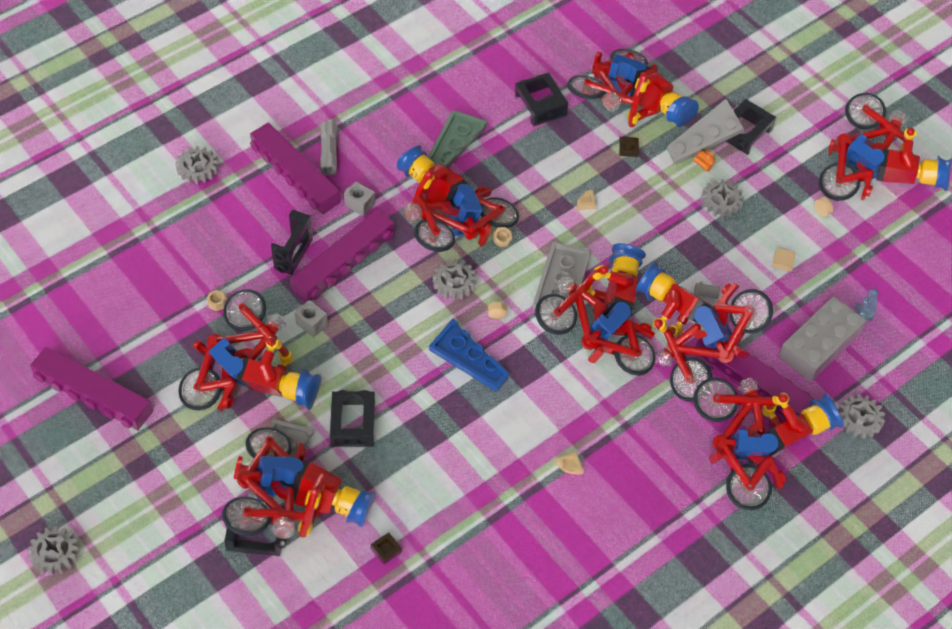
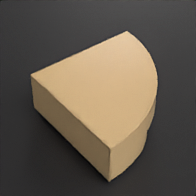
[576,189,596,211]
[555,452,584,474]

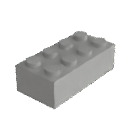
[778,296,867,382]

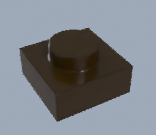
[619,137,639,157]
[370,532,402,564]

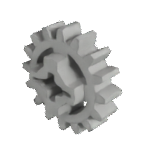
[175,146,219,184]
[701,179,744,218]
[433,259,477,300]
[838,394,885,439]
[28,526,80,576]

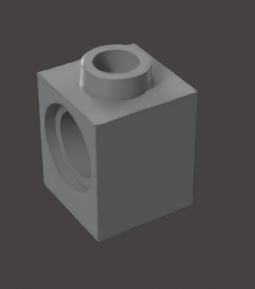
[344,182,375,216]
[295,300,328,338]

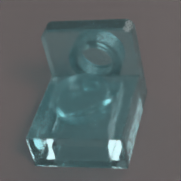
[853,289,878,321]

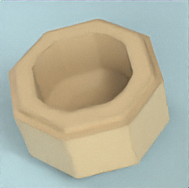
[493,227,512,247]
[206,290,227,311]
[488,301,507,320]

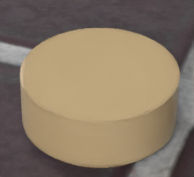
[814,197,833,217]

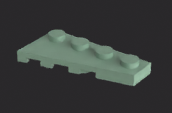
[428,110,488,167]

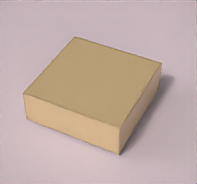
[772,248,796,272]

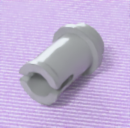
[694,281,720,299]

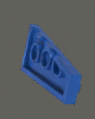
[429,318,509,392]

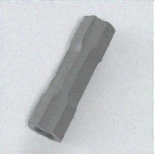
[320,121,337,176]

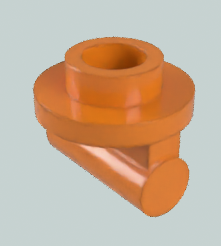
[693,149,716,172]

